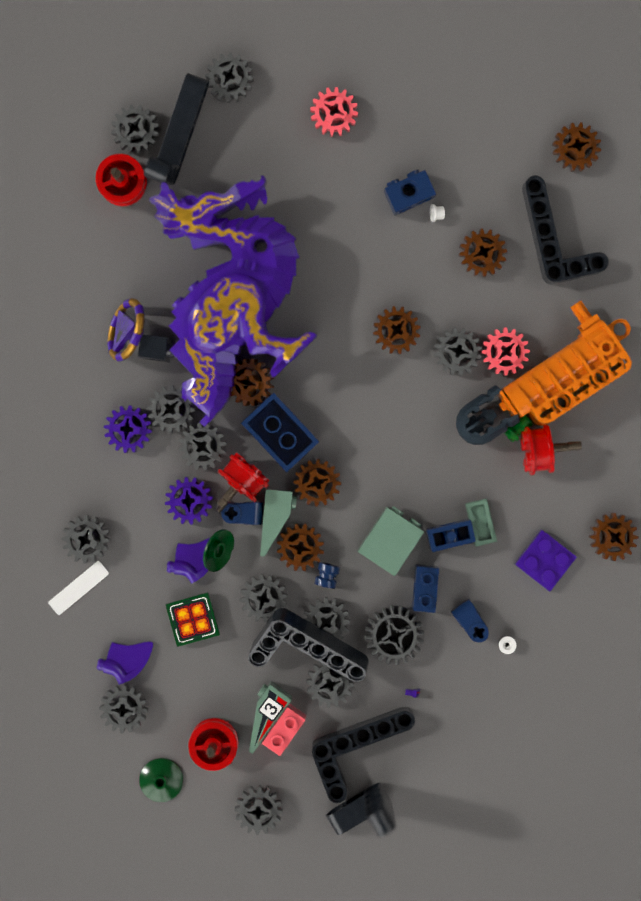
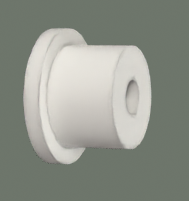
[430,204,445,222]
[499,636,516,654]

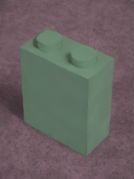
[357,506,424,576]

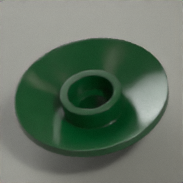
[203,529,234,572]
[139,758,183,802]

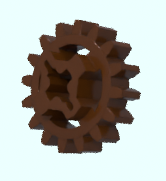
[552,122,601,172]
[458,228,507,278]
[373,306,421,355]
[231,358,274,406]
[293,459,341,507]
[589,513,639,561]
[277,523,324,571]

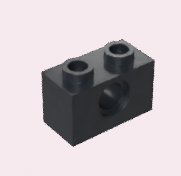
[138,334,174,363]

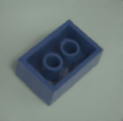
[241,393,319,472]

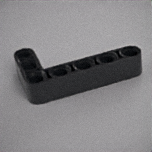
[144,73,209,185]
[522,175,609,284]
[248,608,369,682]
[312,707,415,803]
[326,782,396,837]

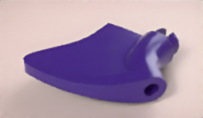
[167,537,211,584]
[97,641,153,685]

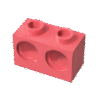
[262,704,306,756]

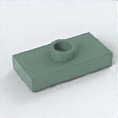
[465,498,497,547]

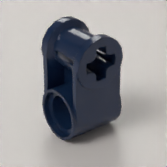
[221,502,263,525]
[451,599,489,643]

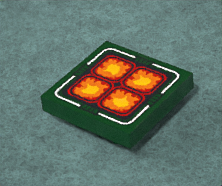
[165,592,220,647]

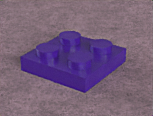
[515,530,577,592]

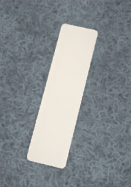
[48,561,109,615]

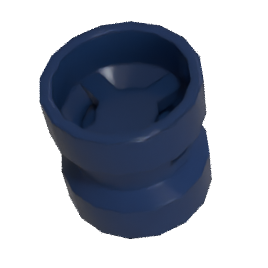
[314,562,341,589]

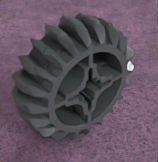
[364,605,424,665]

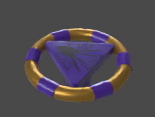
[107,298,145,362]

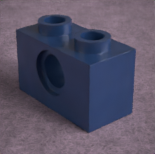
[384,169,436,216]
[426,519,476,552]
[412,564,439,613]

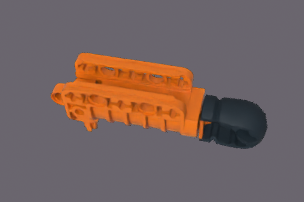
[456,301,632,445]

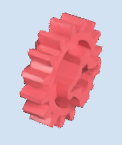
[310,87,358,137]
[481,327,530,376]

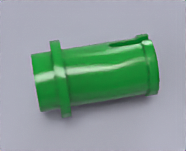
[504,415,533,442]

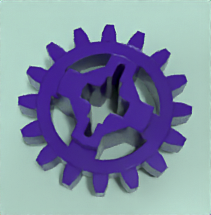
[104,405,153,453]
[165,477,213,525]

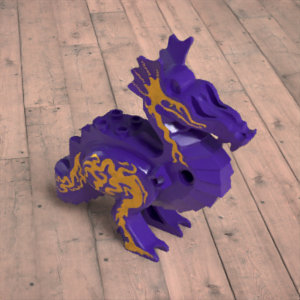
[150,175,317,427]

